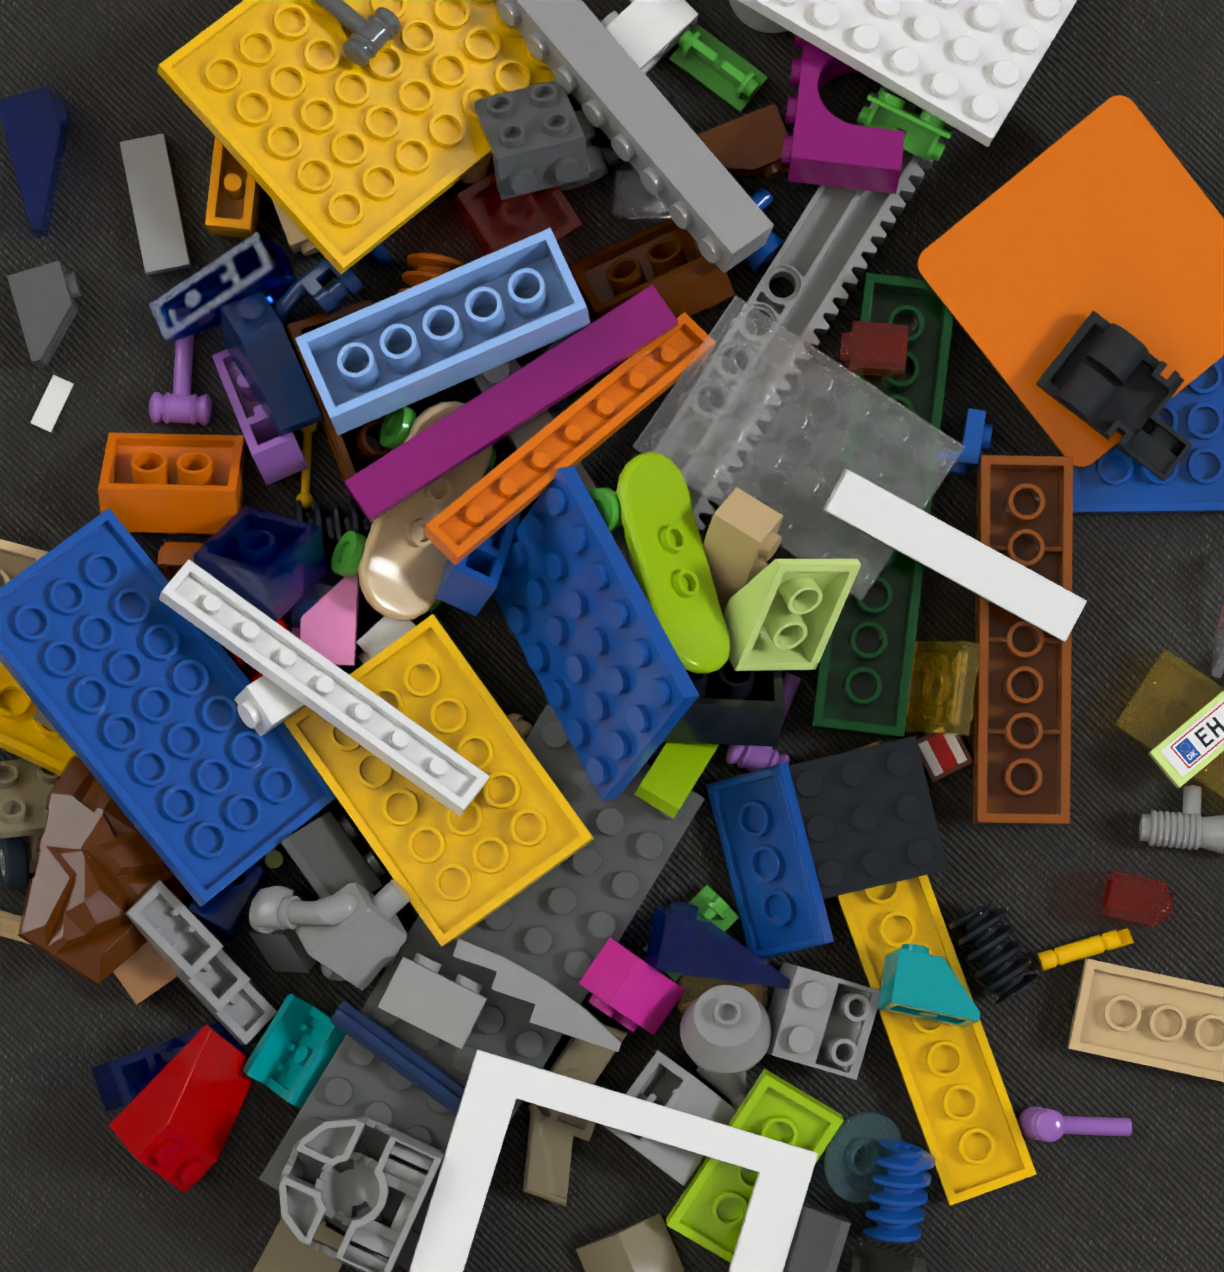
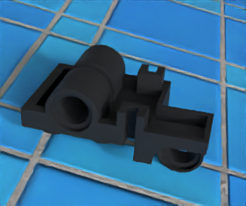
[1036,310,1193,482]

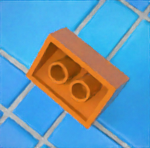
[98,432,244,535]

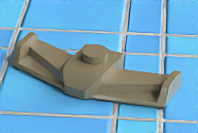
[523,1023,628,1207]

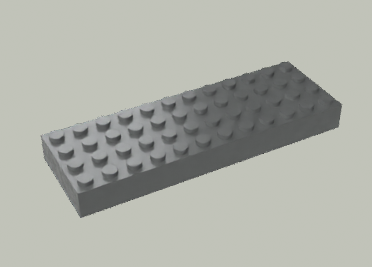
[259,703,705,1271]

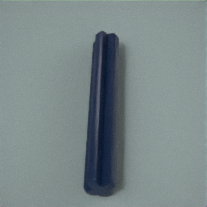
[331,1001,465,1115]

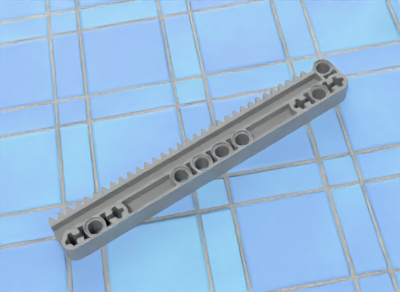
[621,85,953,535]

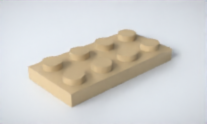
[1067,958,1224,1082]

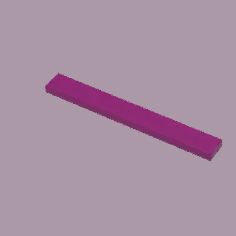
[344,285,678,523]

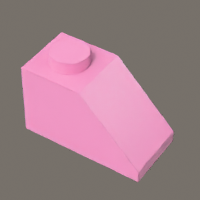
[292,574,360,668]

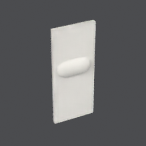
[31,375,74,432]

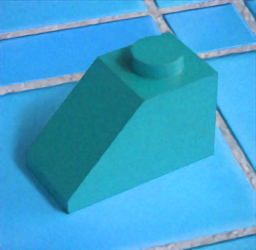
[877,944,980,1028]

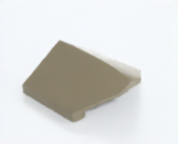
[576,1213,685,1272]

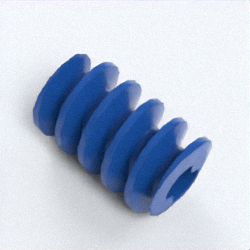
[862,1139,935,1243]

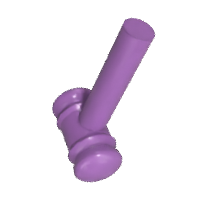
[149,318,212,426]
[726,672,802,772]
[1018,1107,1132,1142]

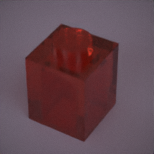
[840,321,908,377]
[1099,870,1173,928]

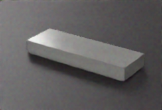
[120,133,191,276]

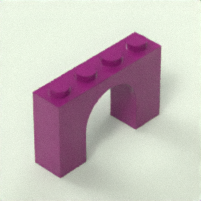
[781,34,905,194]

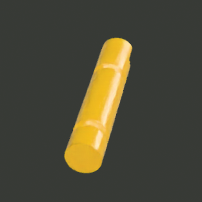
[1037,928,1134,971]

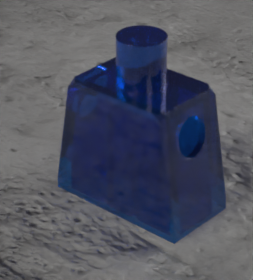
[188,856,265,944]

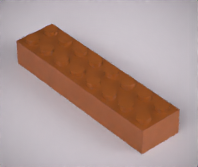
[972,455,1073,825]

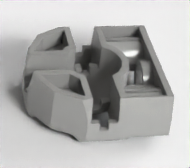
[279,1116,445,1272]

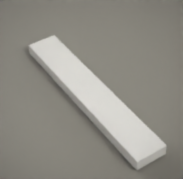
[823,469,1087,642]

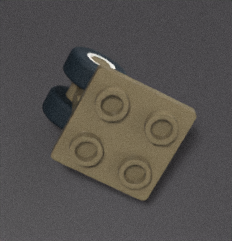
[0,759,59,890]

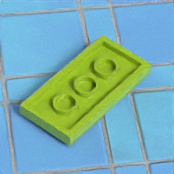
[666,1069,844,1263]

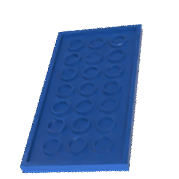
[0,508,336,907]

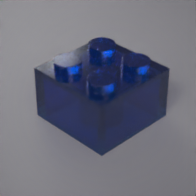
[193,506,328,622]

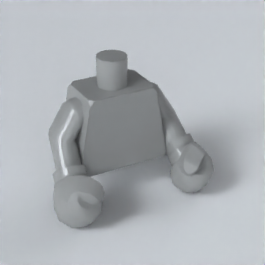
[249,880,411,991]

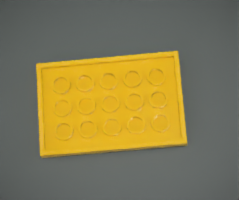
[284,614,594,948]

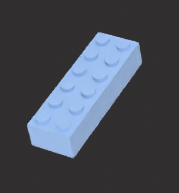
[295,228,590,435]

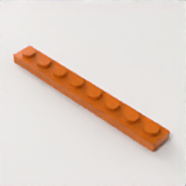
[423,312,716,566]

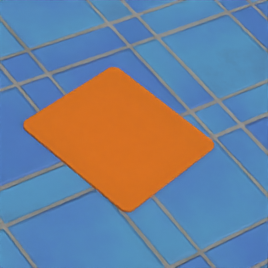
[917,95,1224,467]

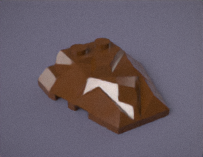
[18,756,195,986]

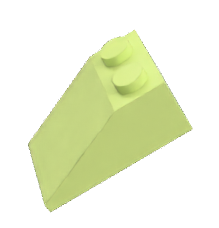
[723,559,861,671]

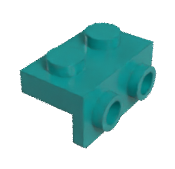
[243,994,346,1109]

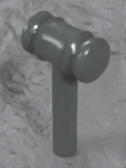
[315,0,401,66]

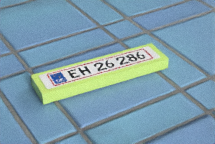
[1148,690,1224,788]

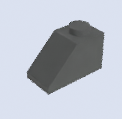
[7,261,82,369]

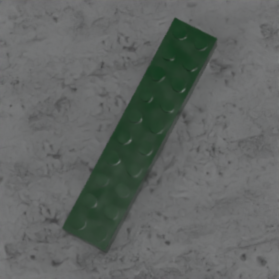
[810,273,953,739]

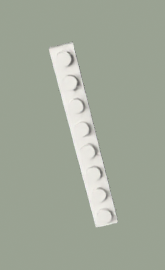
[159,559,490,817]

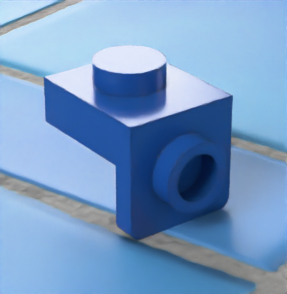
[936,408,993,476]

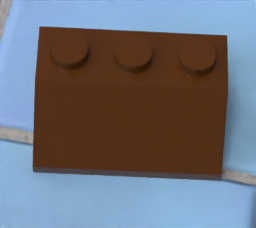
[569,218,735,321]

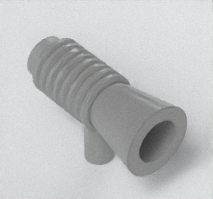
[1139,785,1224,854]

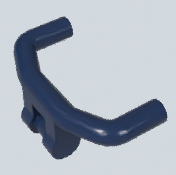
[273,242,391,339]

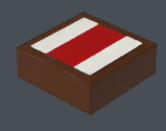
[917,722,973,783]

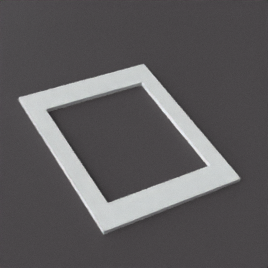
[408,1049,818,1272]

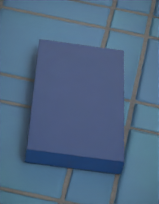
[706,763,834,962]

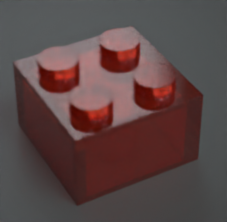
[451,171,582,256]

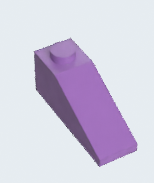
[212,349,309,485]

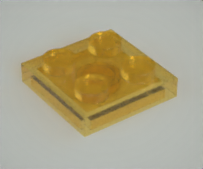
[905,641,980,735]

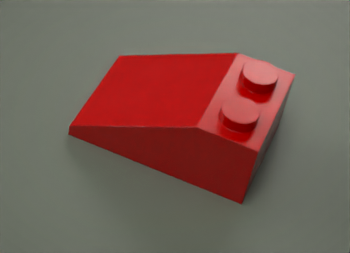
[109,1024,253,1193]

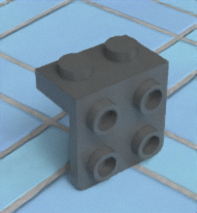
[475,81,589,200]

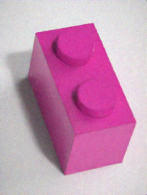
[579,938,685,1035]

